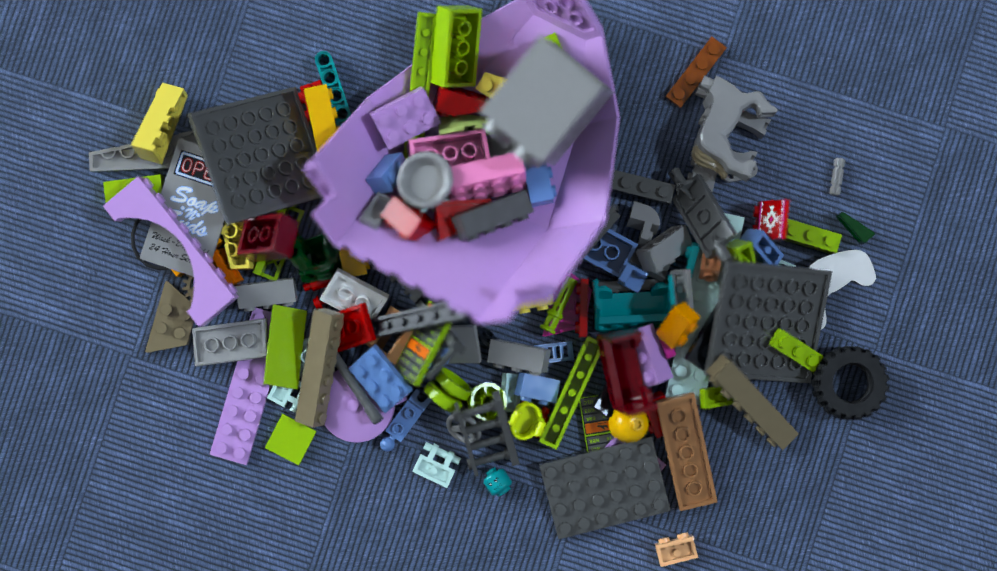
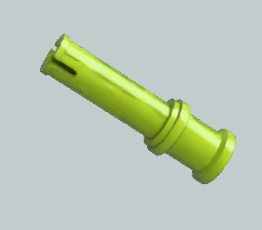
[539,277,578,335]

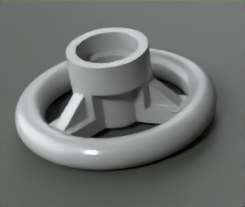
[446,414,481,443]

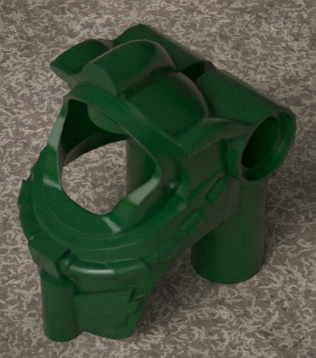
[289,232,342,283]

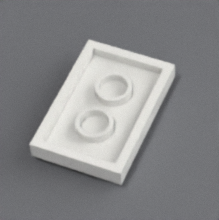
[320,268,389,319]

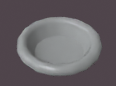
[397,151,454,209]

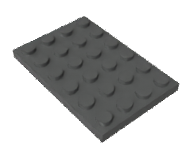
[539,436,671,539]

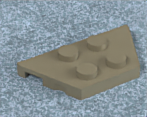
[145,281,195,353]

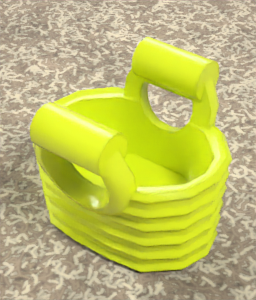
[509,401,547,440]

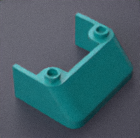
[593,276,675,332]

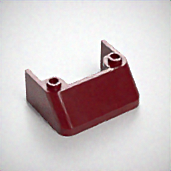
[597,329,659,416]

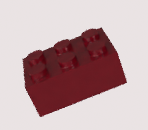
[237,213,299,262]

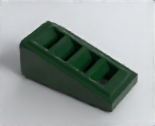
[836,212,875,244]

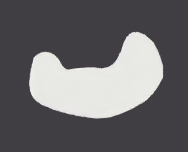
[808,250,876,329]

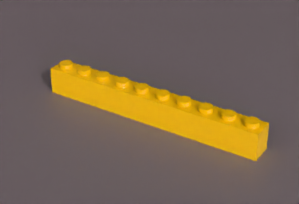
[304,84,370,276]

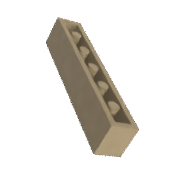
[295,308,344,428]
[706,355,799,450]

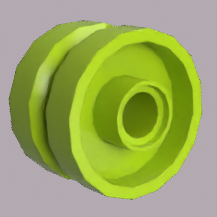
[424,367,472,413]

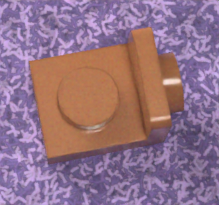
[699,252,721,282]

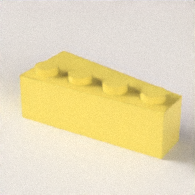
[221,221,256,270]

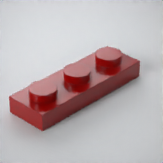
[575,279,589,338]

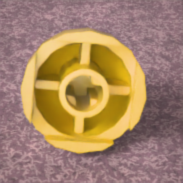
[609,410,649,443]

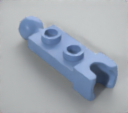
[380,388,432,452]

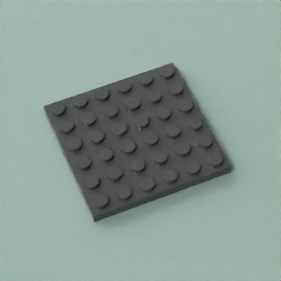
[188,87,323,225]
[704,260,832,383]

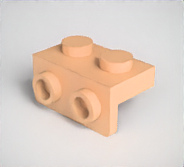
[655,532,698,567]

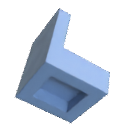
[618,263,648,293]

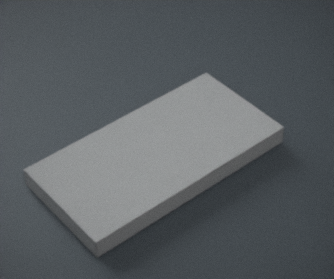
[192,318,268,367]

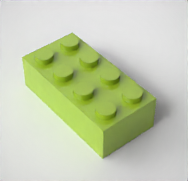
[431,5,482,88]

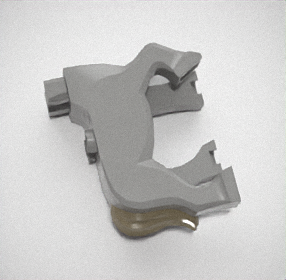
[692,76,778,182]

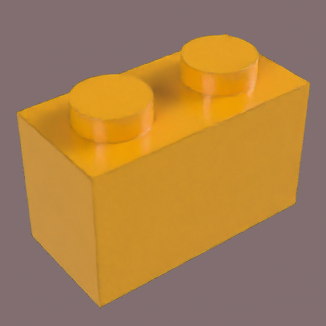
[655,301,701,349]

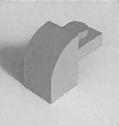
[627,201,660,248]

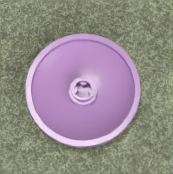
[325,366,395,443]

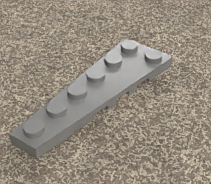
[89,131,198,172]

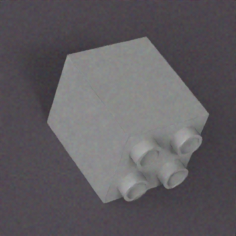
[479,35,614,168]

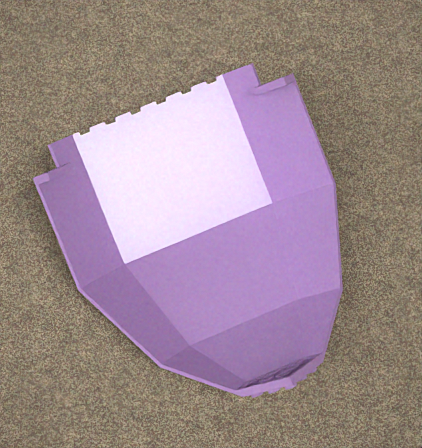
[303,0,620,325]

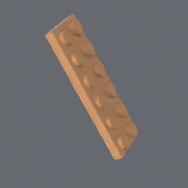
[656,392,717,511]

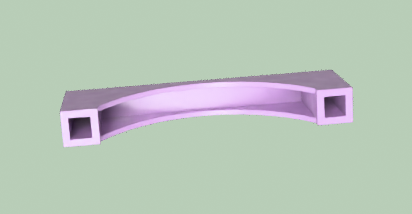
[103,176,239,327]

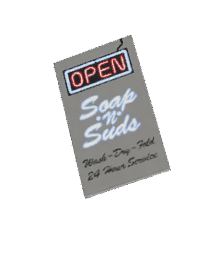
[139,138,225,277]

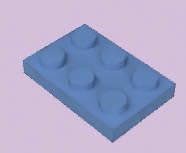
[348,345,413,413]

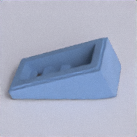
[534,341,574,363]

